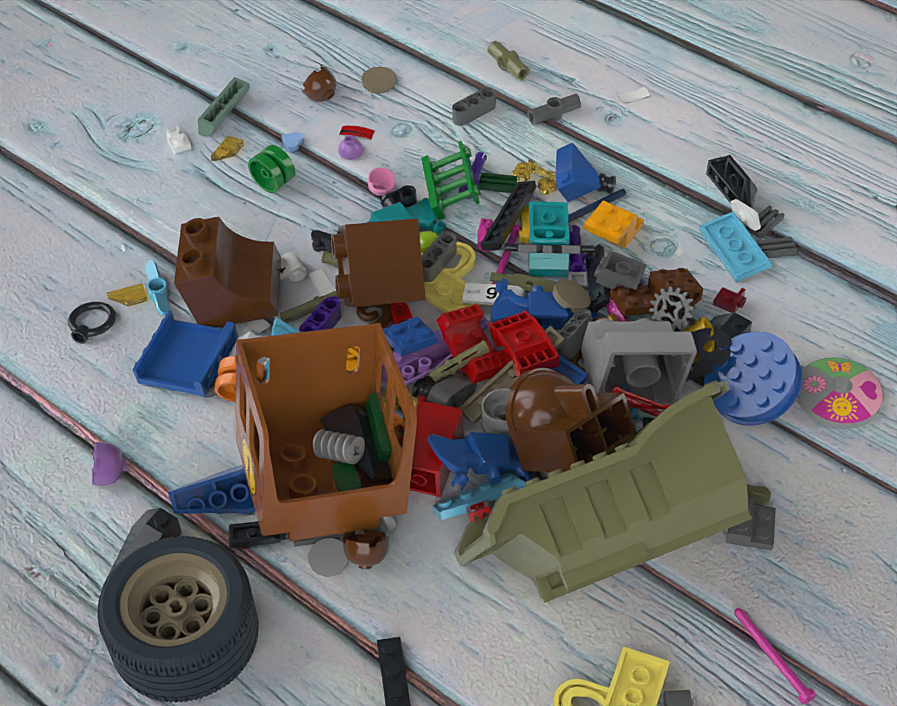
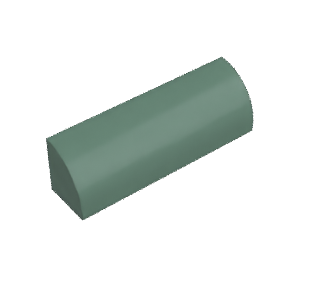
[198,77,250,136]

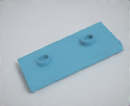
[699,211,771,282]

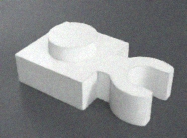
[166,126,191,154]

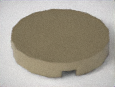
[362,67,396,94]
[552,279,591,313]

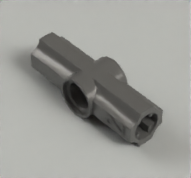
[527,93,581,125]

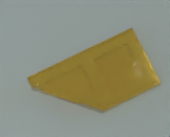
[211,136,244,161]
[107,283,148,306]

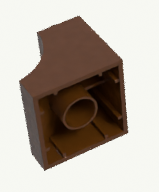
[174,216,281,328]

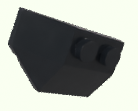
[706,155,757,208]

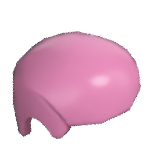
[368,167,396,196]

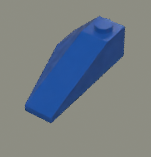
[555,142,601,202]
[168,465,255,514]

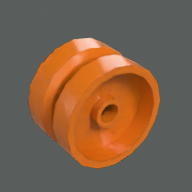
[214,356,265,403]

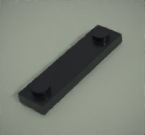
[585,244,610,313]

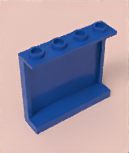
[133,311,239,397]

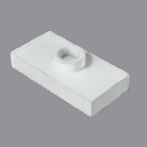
[731,199,761,231]

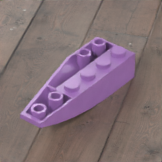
[381,315,491,386]

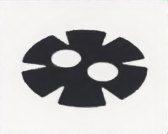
[690,328,732,376]

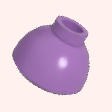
[338,135,363,160]

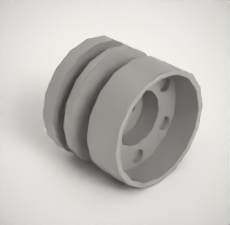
[481,388,513,443]

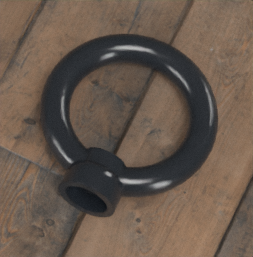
[68,301,116,344]

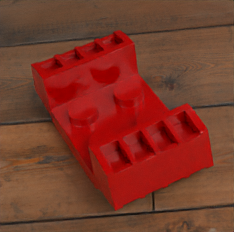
[436,304,511,384]
[488,310,559,377]

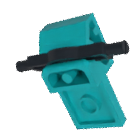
[505,202,594,277]

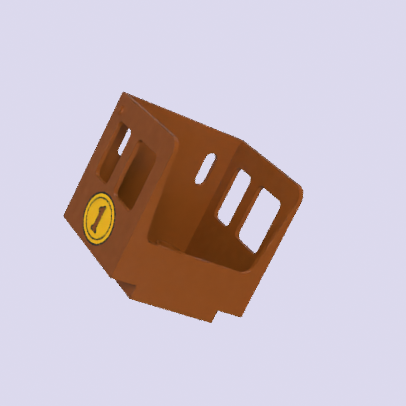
[235,323,417,541]

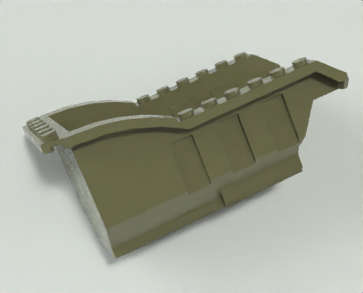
[454,380,752,603]

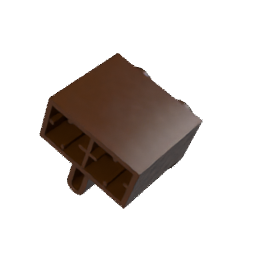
[331,218,426,307]
[506,368,637,472]

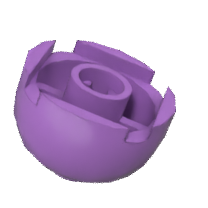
[92,442,127,486]

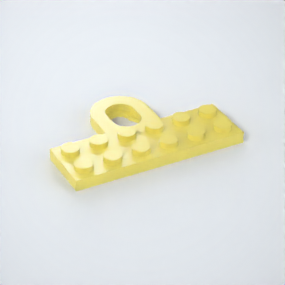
[421,242,483,313]
[553,646,670,706]

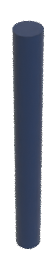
[568,188,626,223]

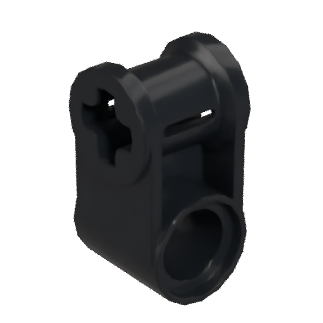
[380,185,417,208]

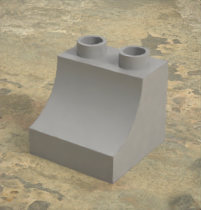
[581,318,697,405]

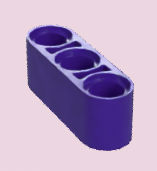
[299,296,342,332]

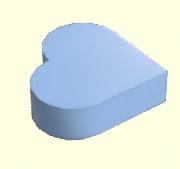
[281,132,304,152]

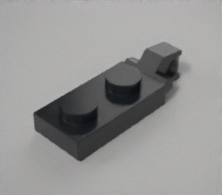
[229,521,289,549]

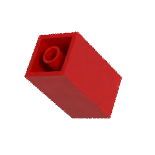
[401,401,464,498]

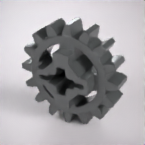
[649,286,695,331]

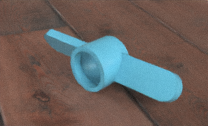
[145,260,171,316]

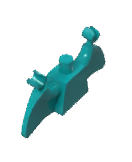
[366,198,446,235]

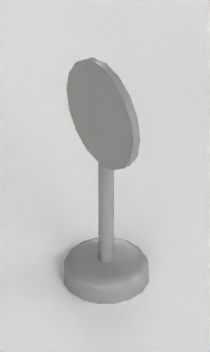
[308,516,397,577]

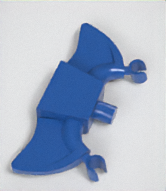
[490,278,599,330]
[427,432,536,490]

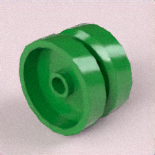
[248,145,296,193]

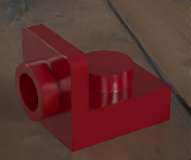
[713,287,747,313]

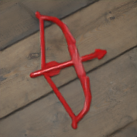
[611,386,671,417]

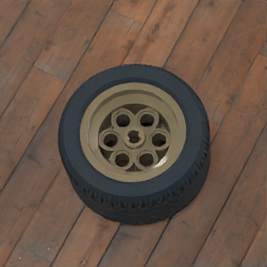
[97,536,259,703]

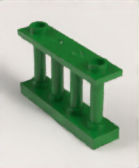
[421,141,481,220]

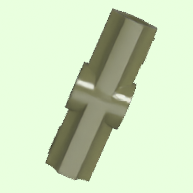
[488,40,529,80]

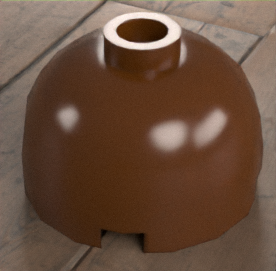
[302,67,336,102]
[343,529,389,569]

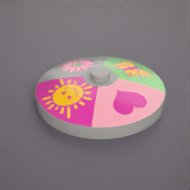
[797,357,883,429]

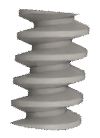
[313,429,365,464]

